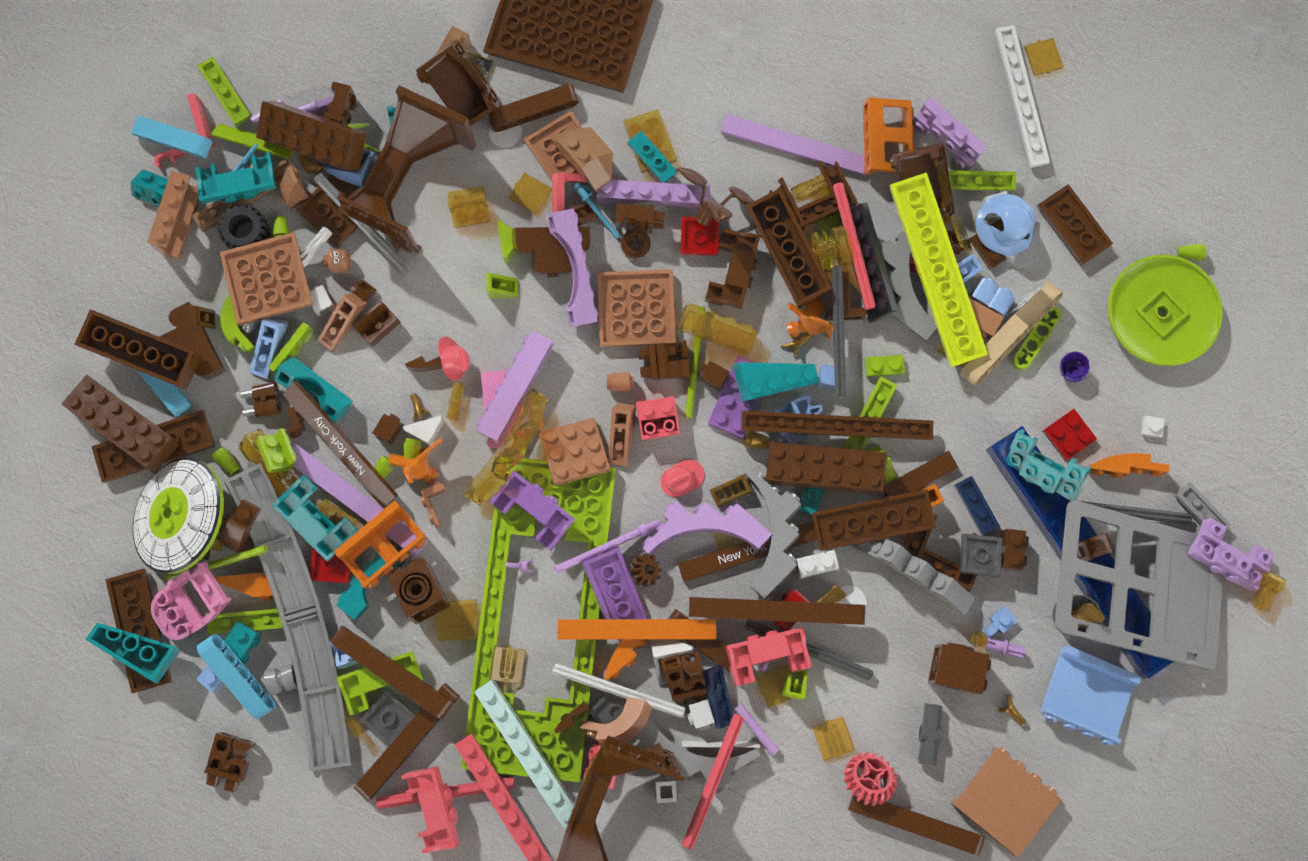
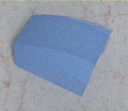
[322,150,376,187]

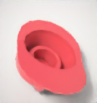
[438,337,470,381]
[661,460,705,497]

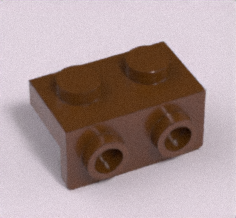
[353,301,401,347]

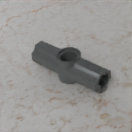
[918,703,943,766]

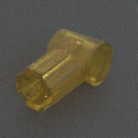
[1252,571,1286,612]

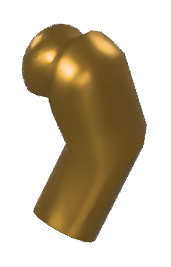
[298,155,325,174]

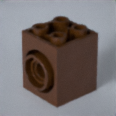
[387,557,451,625]
[928,642,991,694]

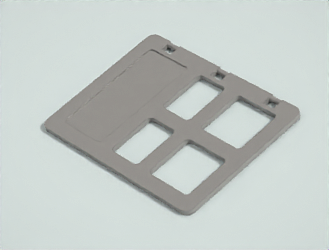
[1055,500,1223,670]

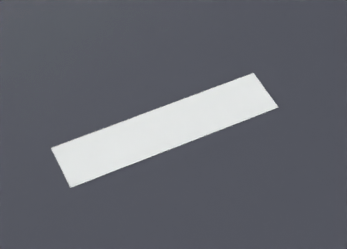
[682,741,760,748]

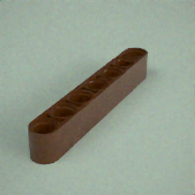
[330,625,454,720]
[354,682,460,802]
[848,795,985,856]

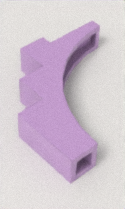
[642,501,772,556]

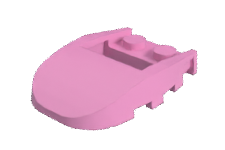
[151,562,231,640]

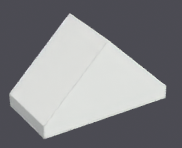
[403,416,444,446]

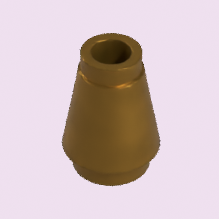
[743,431,773,449]

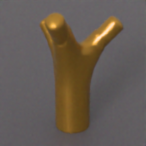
[781,333,811,357]
[410,393,429,421]
[999,695,1026,725]

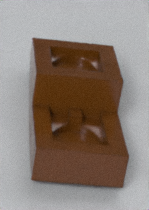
[405,356,442,372]
[1077,532,1114,561]
[555,702,590,734]

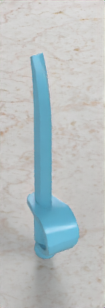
[573,182,620,239]

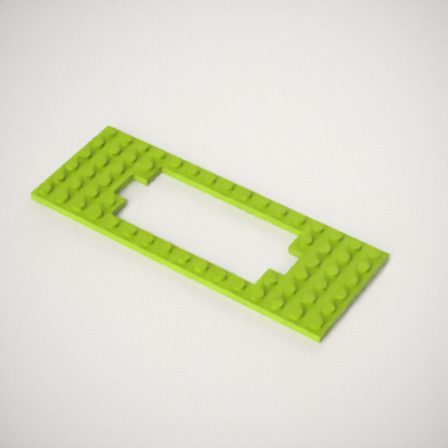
[461,456,616,782]

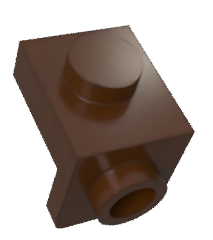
[285,407,306,439]

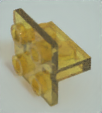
[447,186,490,228]

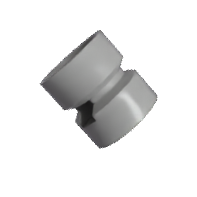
[264,664,297,695]

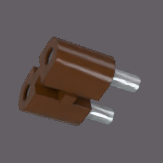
[241,382,281,418]

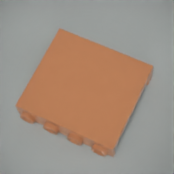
[950,747,1062,857]

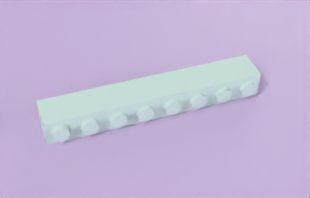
[475,679,575,828]

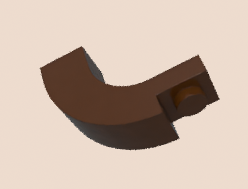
[222,499,261,553]

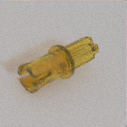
[446,382,465,421]

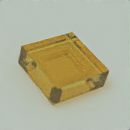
[345,717,365,738]

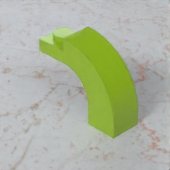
[220,294,256,355]

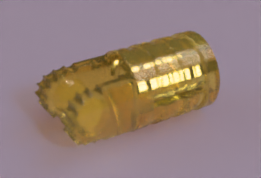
[791,174,828,202]

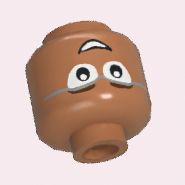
[323,249,351,273]

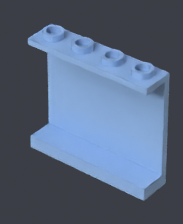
[1039,645,1142,746]

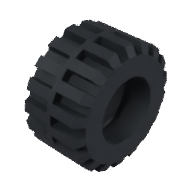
[218,204,271,249]

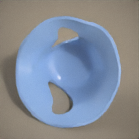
[976,194,1036,256]

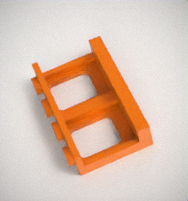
[863,97,915,175]
[334,500,428,589]

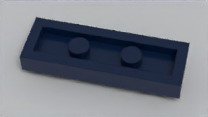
[954,476,1000,536]
[703,665,733,729]

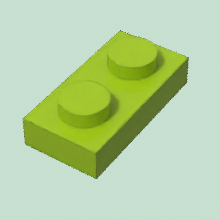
[864,355,905,377]

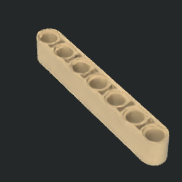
[960,281,1063,387]

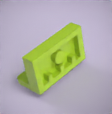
[256,428,296,473]

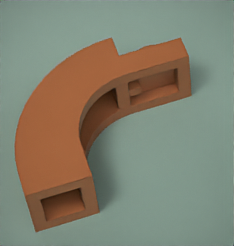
[581,697,652,745]

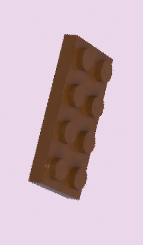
[1037,184,1113,266]

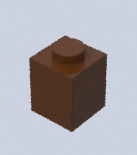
[699,360,730,391]
[372,413,403,445]

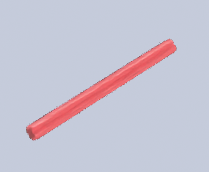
[833,182,876,310]
[682,714,744,849]
[376,777,515,809]

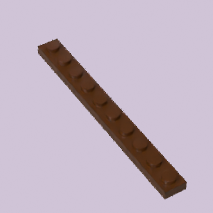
[741,411,934,440]

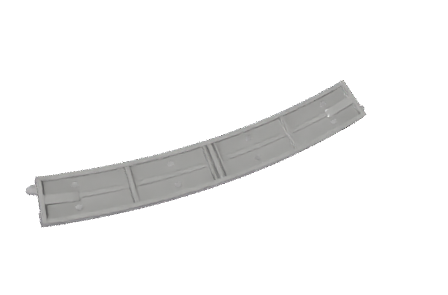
[224,461,351,778]

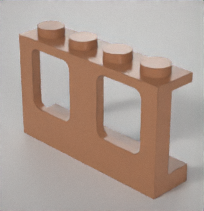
[147,171,199,260]

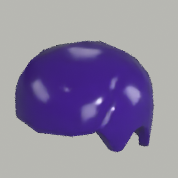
[1060,351,1090,383]

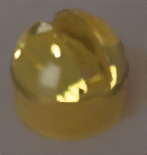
[970,631,988,648]

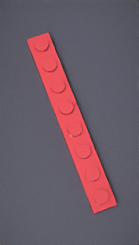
[455,733,553,861]

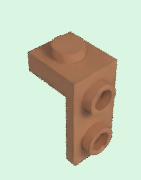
[420,481,447,528]

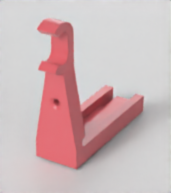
[154,93,215,169]
[552,172,613,212]

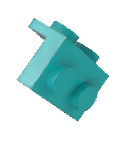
[130,169,168,206]
[224,621,262,665]

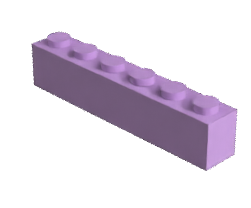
[476,330,554,444]

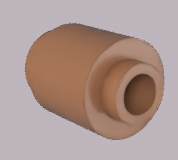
[607,373,634,392]

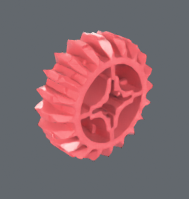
[843,751,898,806]

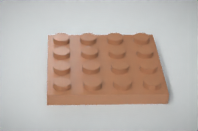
[220,232,314,326]
[597,269,676,347]

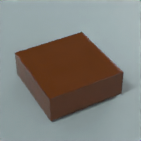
[350,279,377,301]

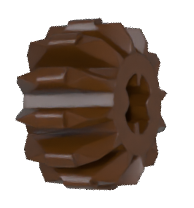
[628,553,663,587]

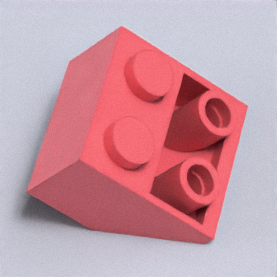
[636,396,680,440]

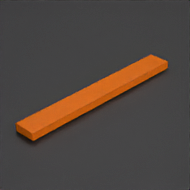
[557,619,716,640]

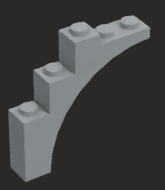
[880,231,937,341]
[748,470,801,600]
[853,539,975,615]
[637,717,761,793]

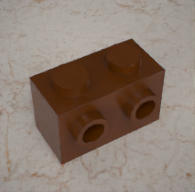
[1001,529,1029,571]

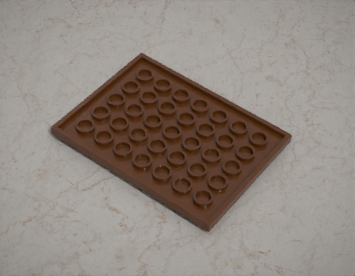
[483,0,654,93]

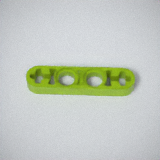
[1012,307,1061,370]

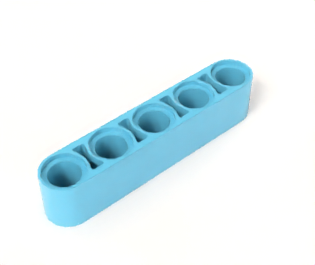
[131,116,213,159]
[136,370,193,418]
[197,634,275,719]

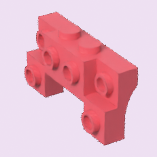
[725,627,812,687]
[401,766,460,854]

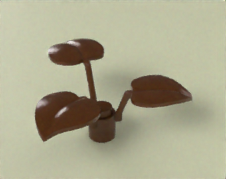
[675,167,754,226]

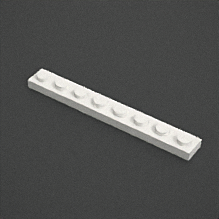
[995,25,1050,168]

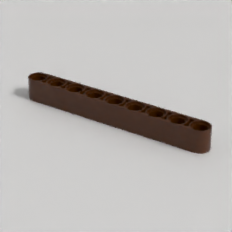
[689,597,866,625]

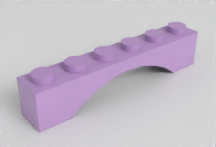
[597,180,710,210]
[546,208,598,327]

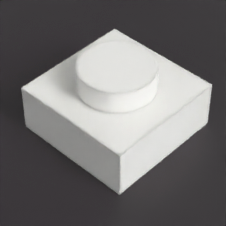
[1141,415,1164,438]

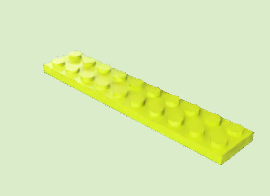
[889,172,988,367]

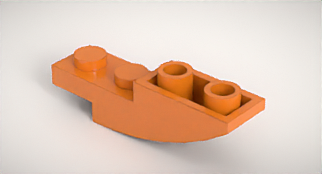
[1089,453,1170,479]
[604,618,659,681]

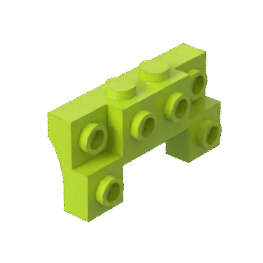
[336,651,425,715]

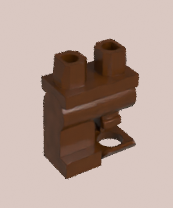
[324,82,359,126]
[615,203,665,234]
[638,340,690,381]
[661,652,707,706]
[204,732,256,792]

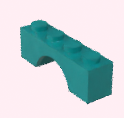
[274,357,353,423]
[336,551,405,621]

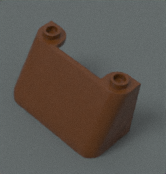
[416,39,500,126]
[890,143,955,224]

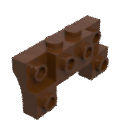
[705,228,760,309]

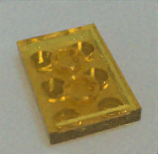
[623,109,676,173]

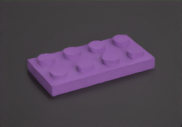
[708,355,761,439]
[582,547,648,619]

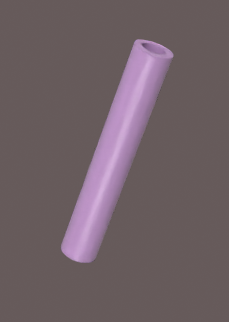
[734,703,779,756]

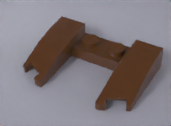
[769,161,857,230]
[902,515,977,592]

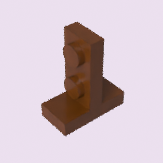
[826,272,866,321]

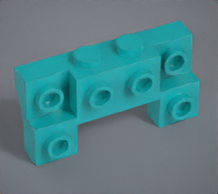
[195,152,277,204]
[1004,429,1091,501]
[272,475,359,561]

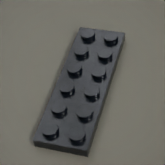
[839,203,898,323]

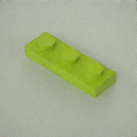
[268,322,313,373]

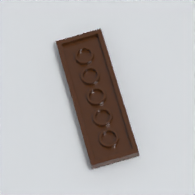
[91,409,215,484]
[812,489,936,551]
[105,568,172,694]

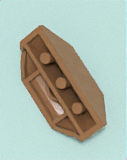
[551,127,614,192]

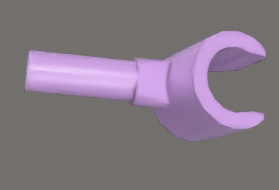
[505,561,533,572]

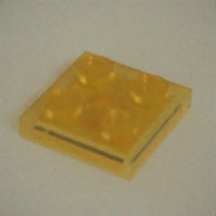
[436,599,478,642]

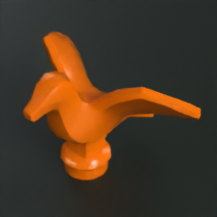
[786,299,833,339]
[388,438,443,484]

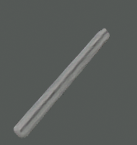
[314,173,411,275]

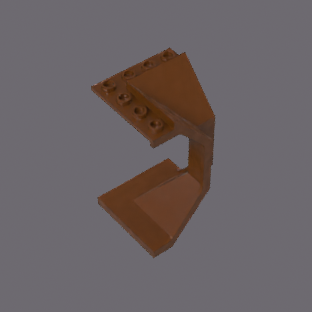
[337,85,476,253]
[557,736,685,861]

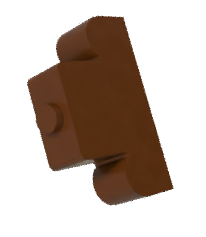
[512,227,590,278]
[159,302,226,380]

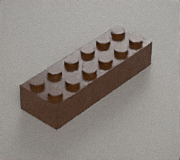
[256,101,367,170]
[746,188,832,308]
[74,309,202,390]
[61,375,180,474]
[766,442,888,495]

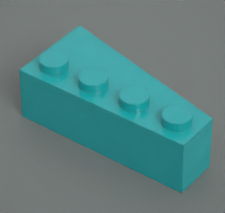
[733,362,820,402]
[85,623,181,684]

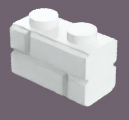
[795,550,839,579]

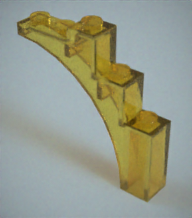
[464,389,548,506]

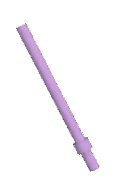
[554,519,661,574]

